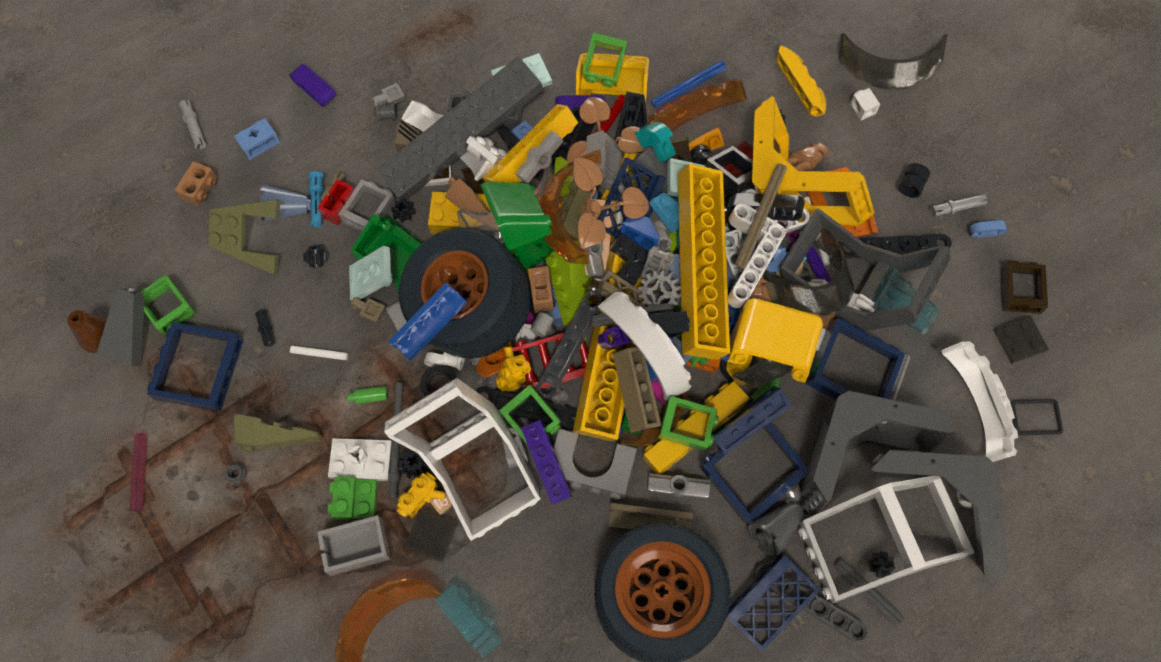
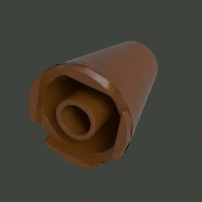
[67,310,107,353]

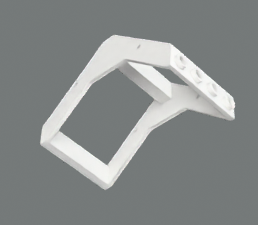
[384,378,541,541]
[798,476,974,604]

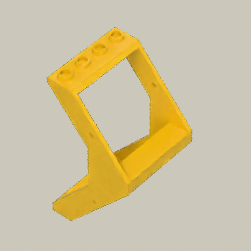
[752,96,875,226]

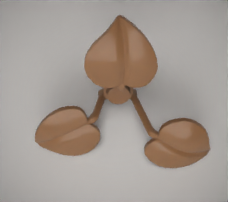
[567,97,651,171]
[573,158,649,249]

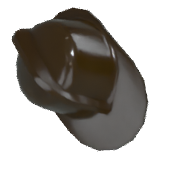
[582,275,609,305]

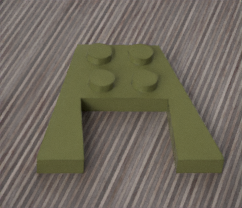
[208,199,280,274]

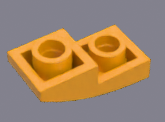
[689,128,724,152]

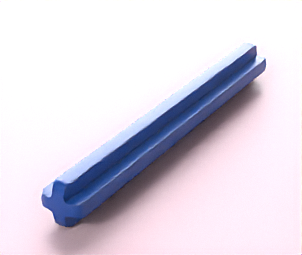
[651,60,726,109]

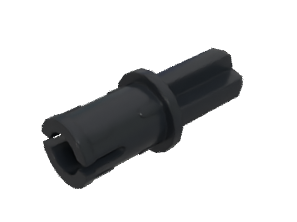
[255,310,275,347]

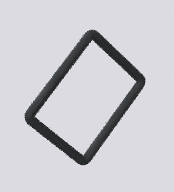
[1010,399,1063,436]

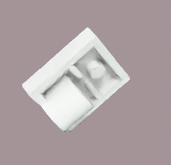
[466,136,507,164]

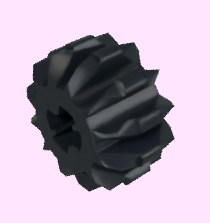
[397,448,431,479]

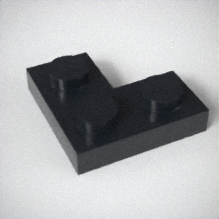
[610,233,649,286]

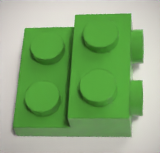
[328,477,378,520]

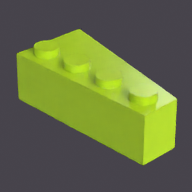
[546,240,592,326]

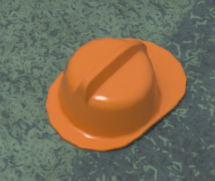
[476,342,512,377]

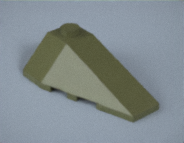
[546,179,590,241]

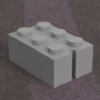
[317,515,391,576]

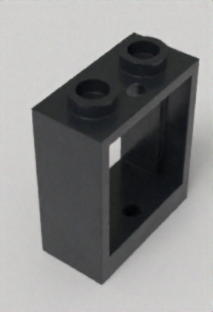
[705,146,755,195]
[628,311,690,342]

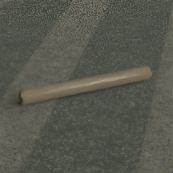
[735,163,787,269]

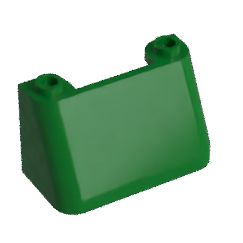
[481,182,552,251]
[350,214,423,291]

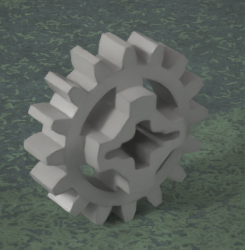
[638,270,682,310]

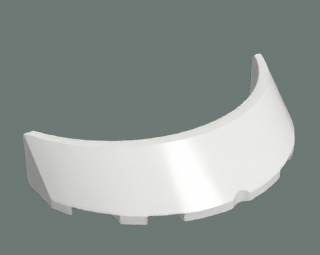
[401,101,496,181]
[598,292,691,401]
[941,341,1018,462]

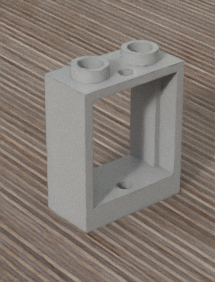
[587,130,623,190]
[339,179,395,232]

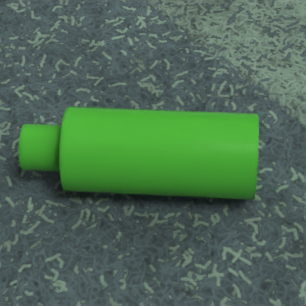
[347,386,388,404]

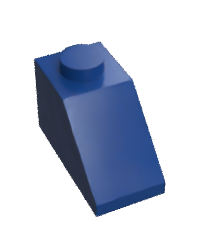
[620,216,660,251]

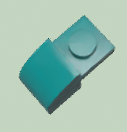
[635,122,676,163]

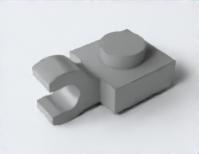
[372,83,406,107]

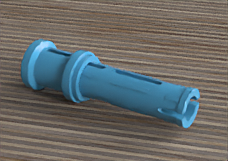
[308,171,324,227]

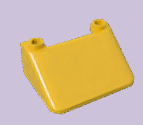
[576,53,649,102]
[728,298,823,383]

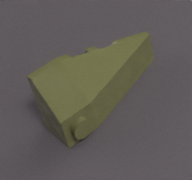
[234,414,323,452]

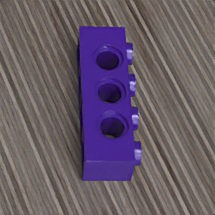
[521,420,573,505]

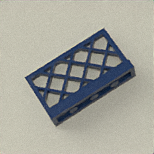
[598,158,667,238]
[711,385,792,454]
[727,553,820,652]

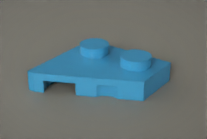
[649,193,679,233]

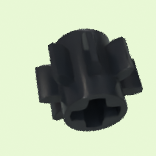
[391,199,415,223]
[303,245,327,268]
[868,551,896,578]

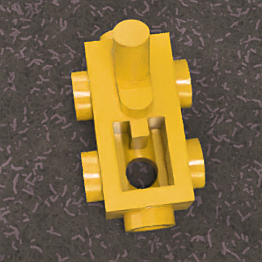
[496,346,531,392]
[396,472,446,519]

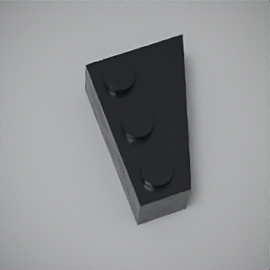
[615,91,648,154]

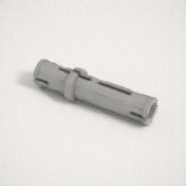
[179,100,206,149]
[930,194,987,217]

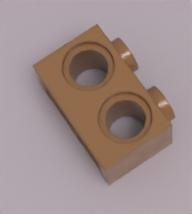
[174,161,218,206]
[529,266,554,313]

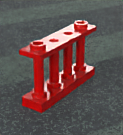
[512,332,588,390]

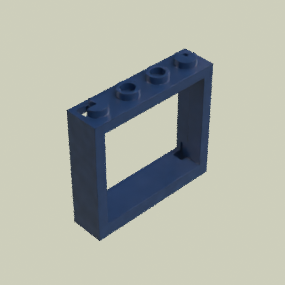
[805,318,905,400]
[147,322,244,412]
[699,422,810,524]

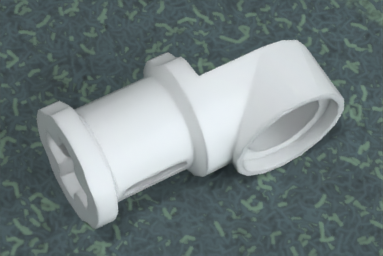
[424,352,465,371]

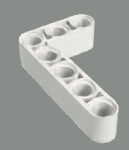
[728,204,786,308]
[725,209,810,286]

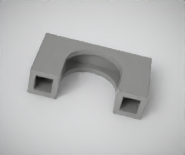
[554,429,637,500]

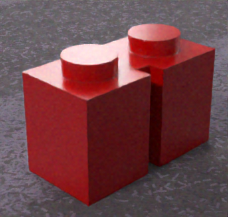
[317,179,354,226]

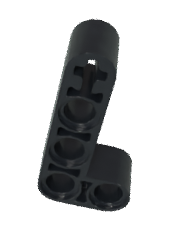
[726,193,805,231]

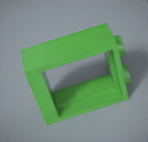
[582,33,627,87]
[139,275,196,336]
[499,385,563,444]
[658,396,719,451]

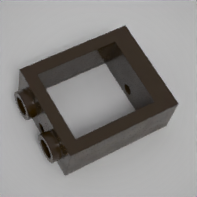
[1001,260,1048,314]

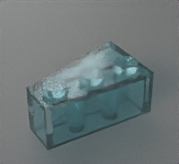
[873,268,940,335]
[435,584,503,658]

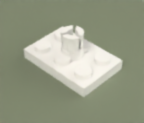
[328,438,392,481]

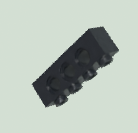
[547,107,595,176]

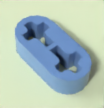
[969,220,1007,238]

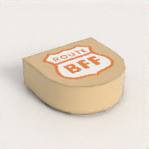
[430,491,452,516]

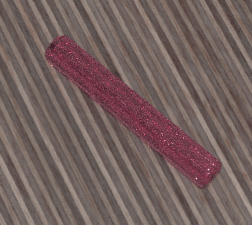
[130,433,147,512]

